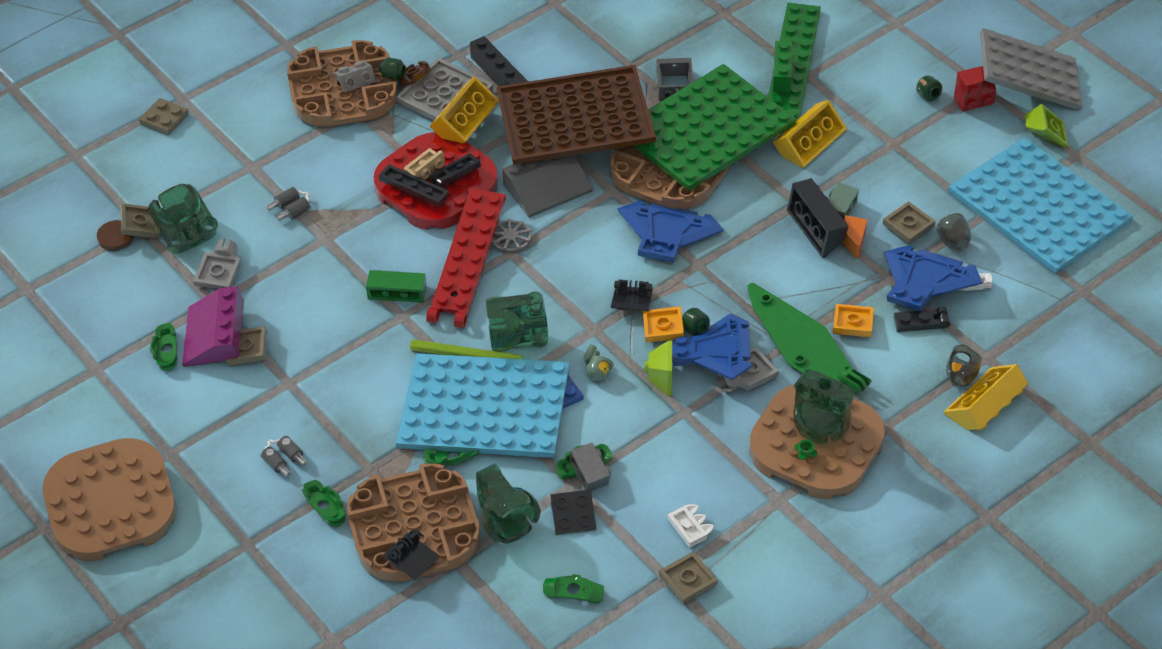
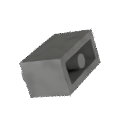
[569,442,611,491]

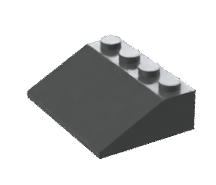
[502,155,592,217]

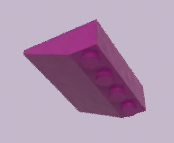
[182,286,244,367]

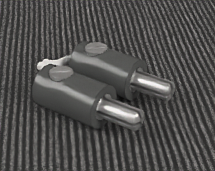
[266,187,310,221]
[261,436,308,477]

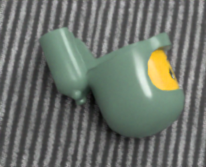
[584,344,614,382]

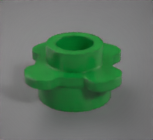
[794,440,818,460]

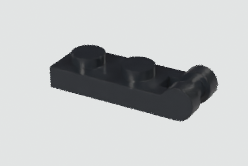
[429,153,481,189]
[893,307,950,332]

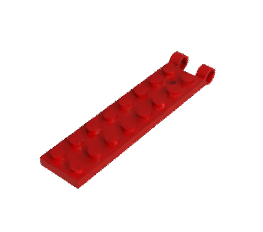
[426,188,506,328]

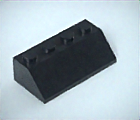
[787,178,848,258]

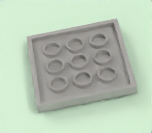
[396,58,494,121]

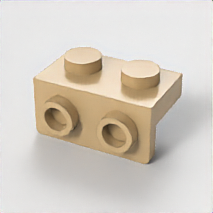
[403,148,445,180]

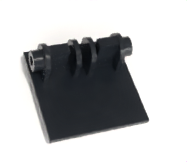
[611,279,653,312]
[550,489,596,535]
[383,529,440,580]

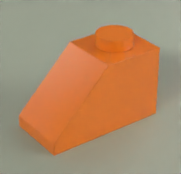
[842,215,867,258]

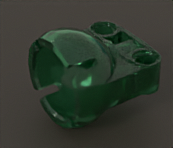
[148,183,218,254]
[486,291,548,352]
[793,369,856,444]
[476,463,541,544]

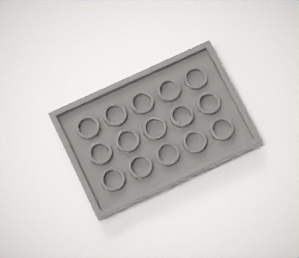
[980,28,1083,111]

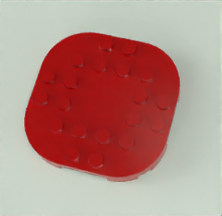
[374,132,498,230]

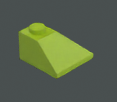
[1025,104,1069,148]
[644,341,672,396]

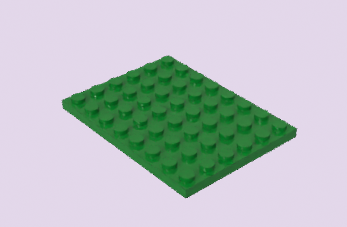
[634,64,796,191]

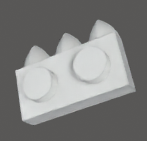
[668,504,714,548]

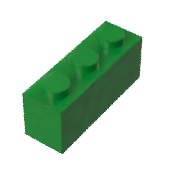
[773,41,793,93]
[366,270,427,303]

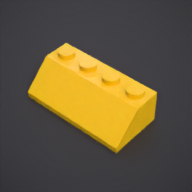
[430,76,499,143]
[773,100,847,168]
[944,364,1029,430]

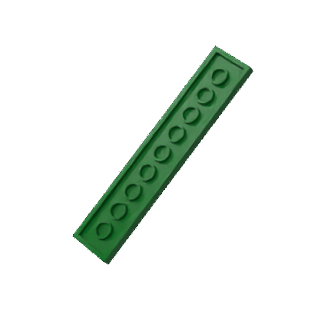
[768,3,821,121]

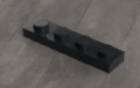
[379,164,450,207]

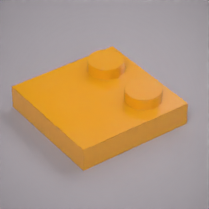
[833,304,874,337]
[643,306,684,343]

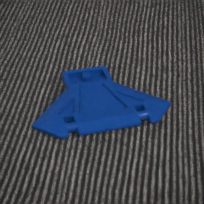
[617,201,724,263]
[884,245,983,312]
[672,313,751,380]

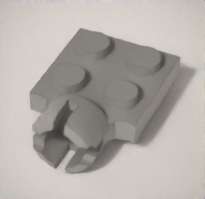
[193,239,241,289]
[717,347,779,393]

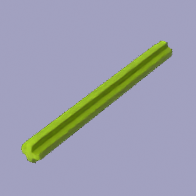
[410,339,523,359]

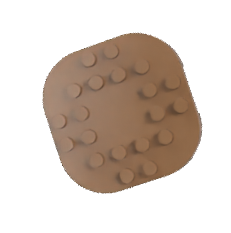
[287,40,397,127]
[610,146,730,209]
[749,383,885,499]
[43,438,176,561]
[347,464,480,582]

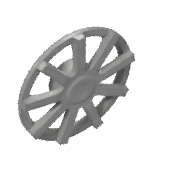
[492,218,531,252]

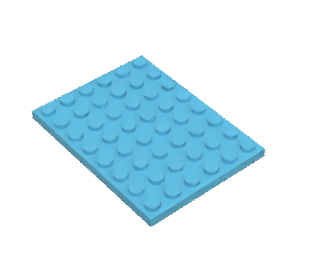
[948,137,1133,274]
[396,353,570,458]

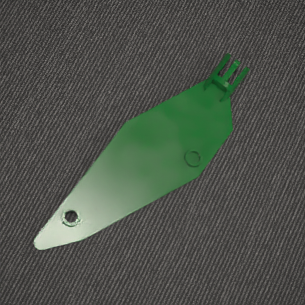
[747,283,872,395]

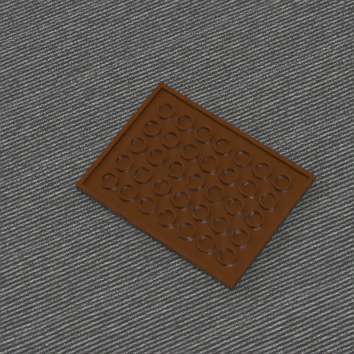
[496,65,656,165]

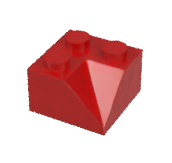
[954,66,996,112]

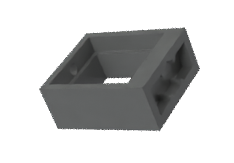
[656,58,694,100]

